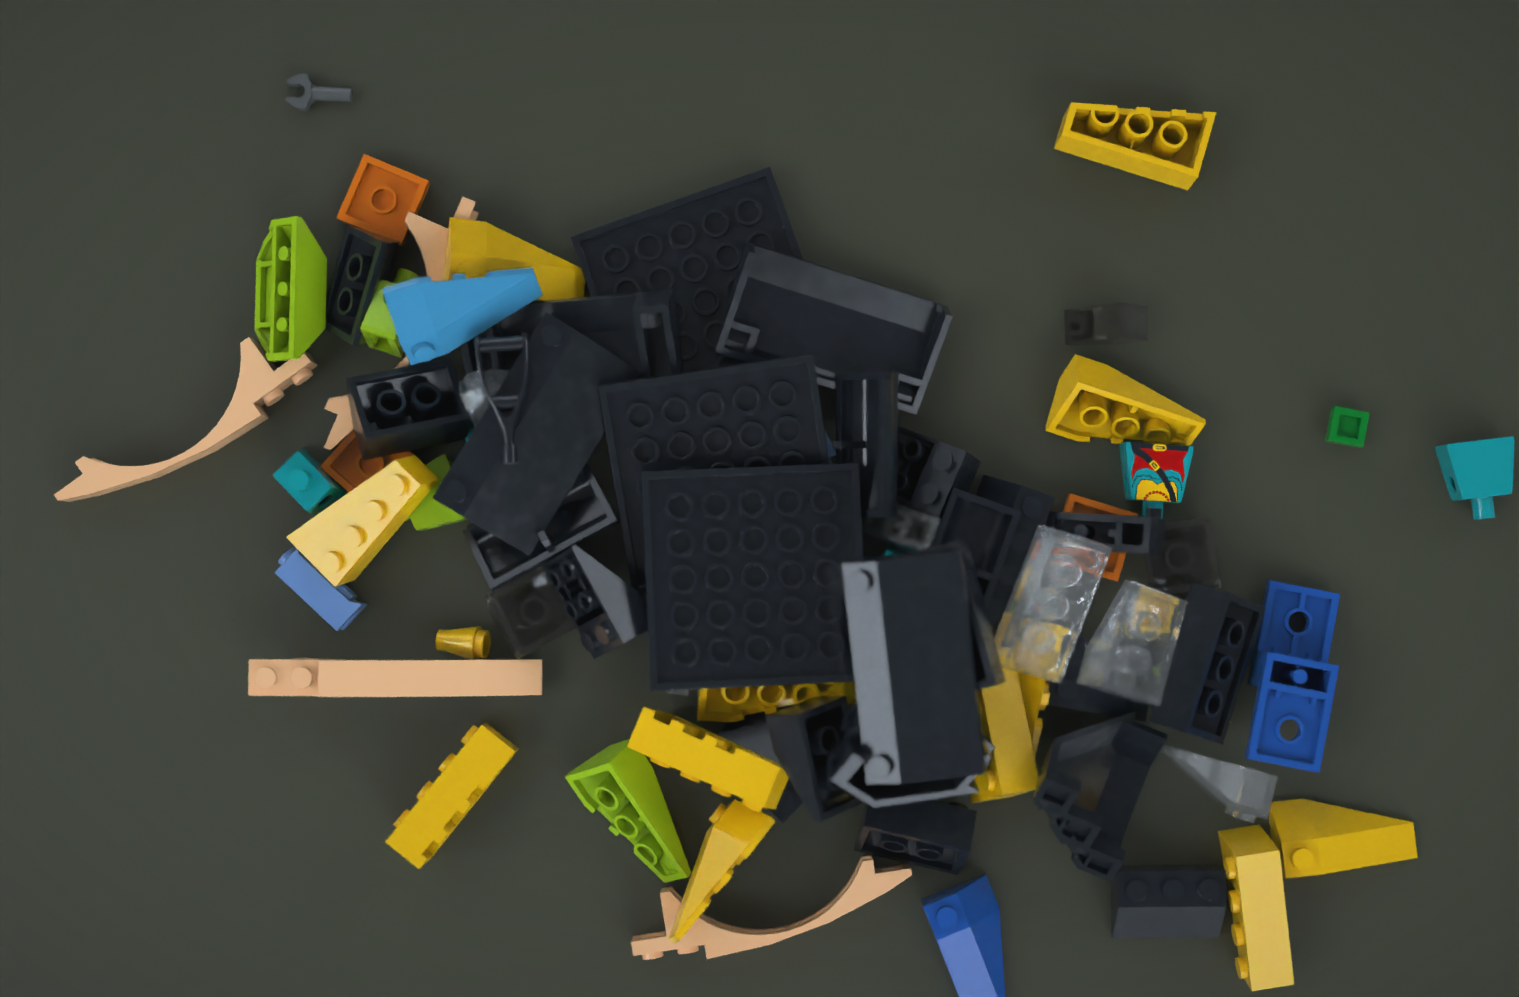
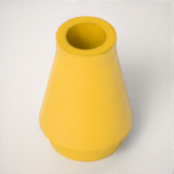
[435,626,491,659]

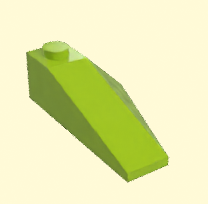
[565,739,691,883]

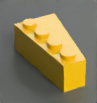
[1054,102,1216,190]
[286,455,440,587]
[970,646,1039,803]
[627,707,789,812]

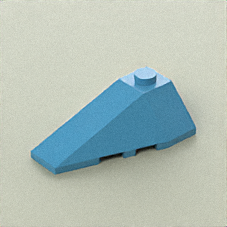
[382,268,543,365]

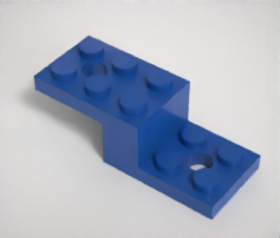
[1245,580,1340,773]

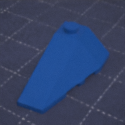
[920,874,1005,997]

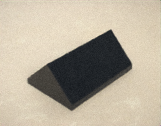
[325,225,400,346]

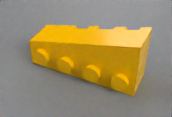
[385,722,519,869]
[1218,824,1294,991]

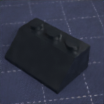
[346,358,471,460]
[853,799,977,875]
[1110,865,1226,938]

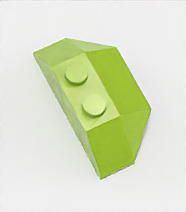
[254,216,327,362]

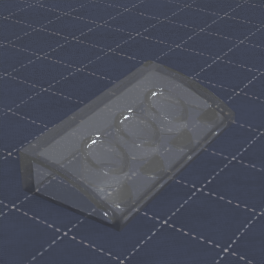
[994,525,1112,684]

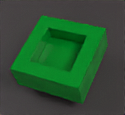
[1325,406,1370,448]

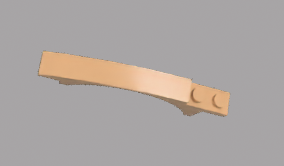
[324,197,479,450]
[54,337,318,502]
[248,658,543,697]
[631,855,912,960]

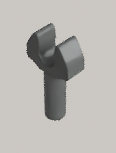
[285,74,353,112]

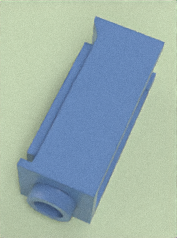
[274,547,368,631]

